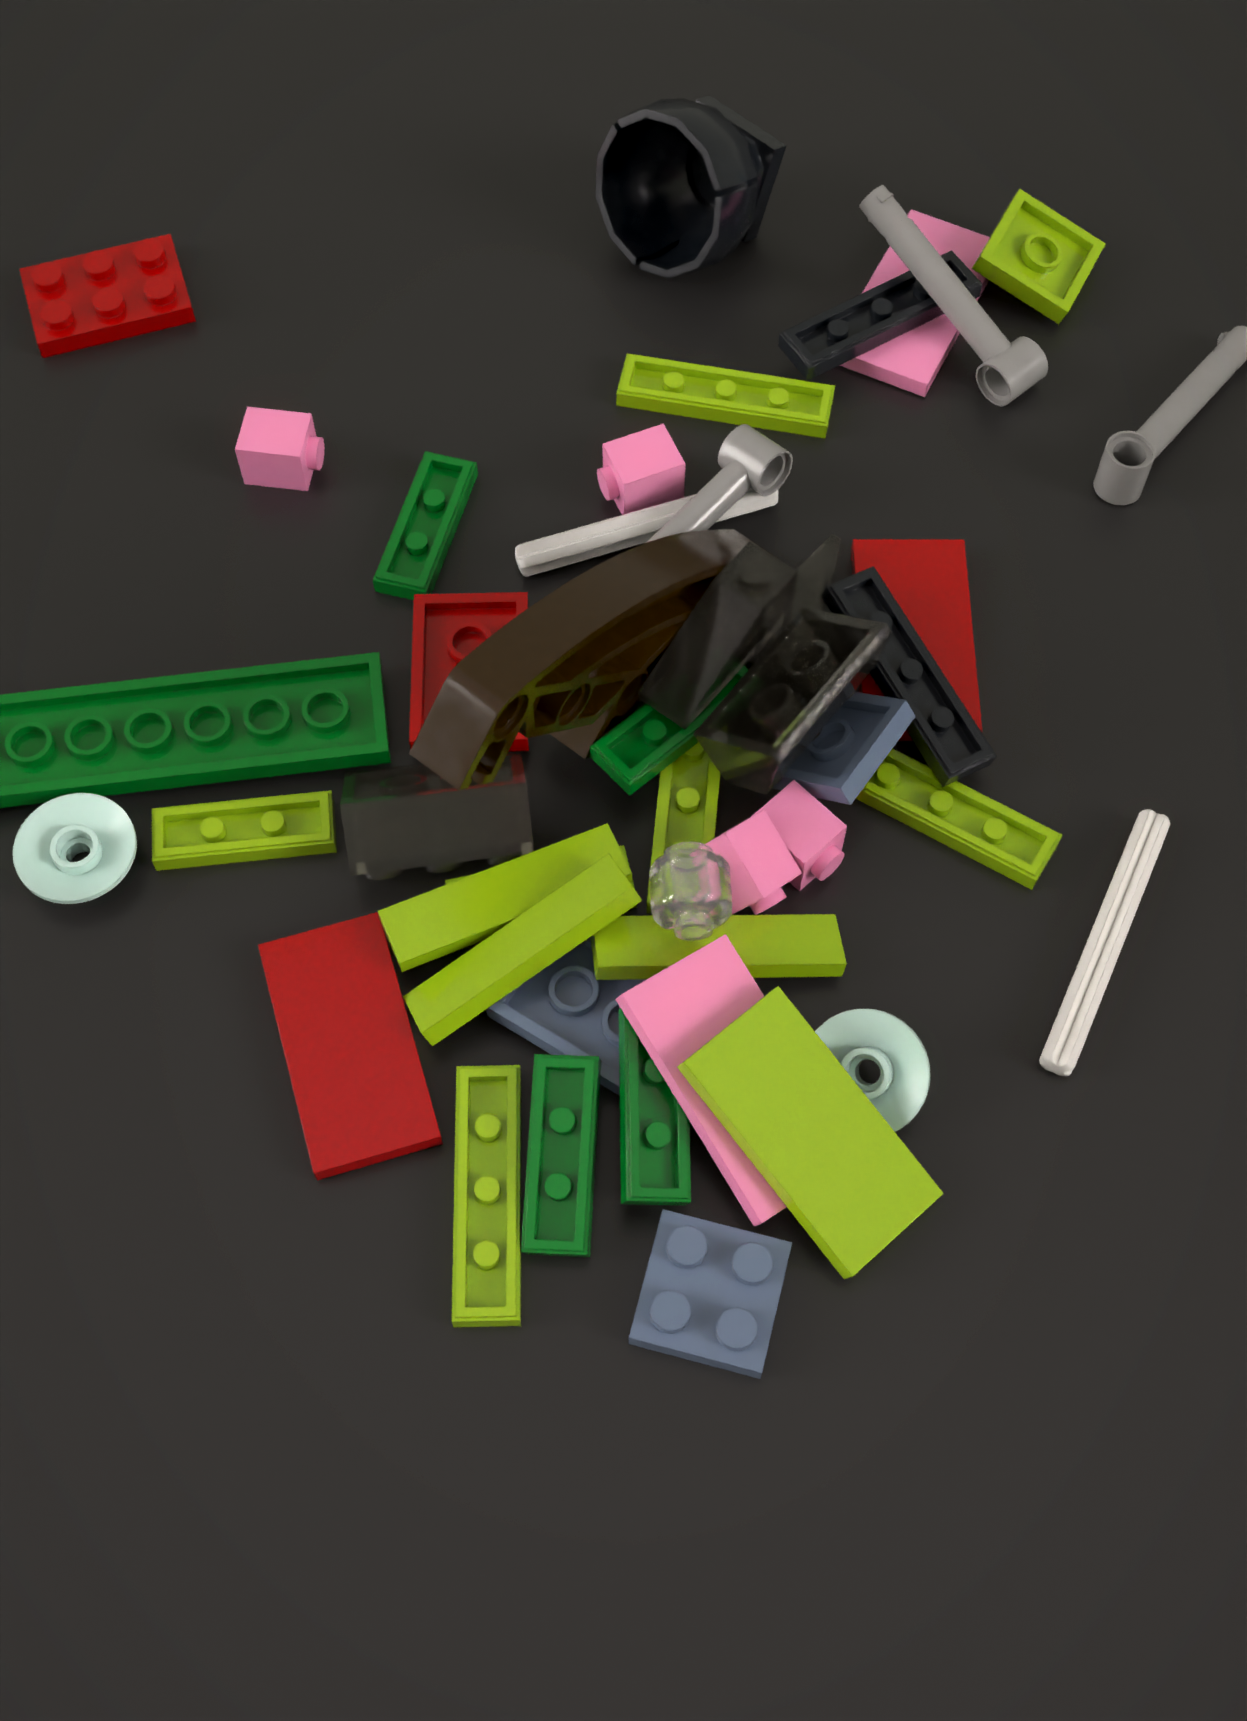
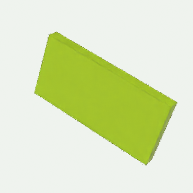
[677,986,944,1279]

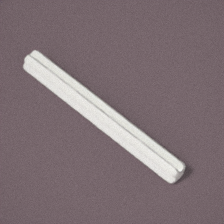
[515,488,779,577]
[1039,809,1171,1076]

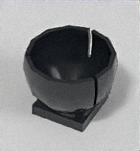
[596,95,787,278]

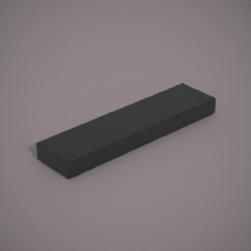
[778,250,982,381]
[821,566,997,788]

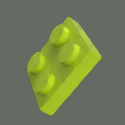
[972,189,1106,324]

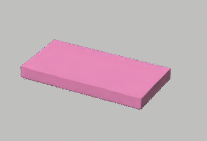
[840,209,990,397]
[615,934,787,1226]

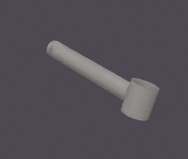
[859,185,1048,406]
[1093,326,1247,505]
[646,424,793,543]

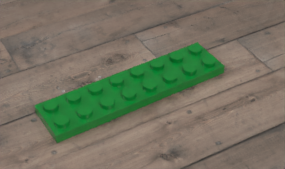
[0,652,391,808]

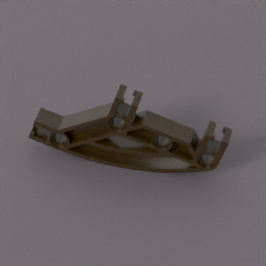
[409,529,778,790]

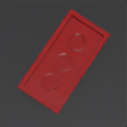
[851,539,982,741]
[258,912,443,1181]

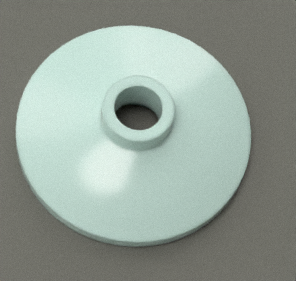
[13,793,137,904]
[815,1008,930,1132]

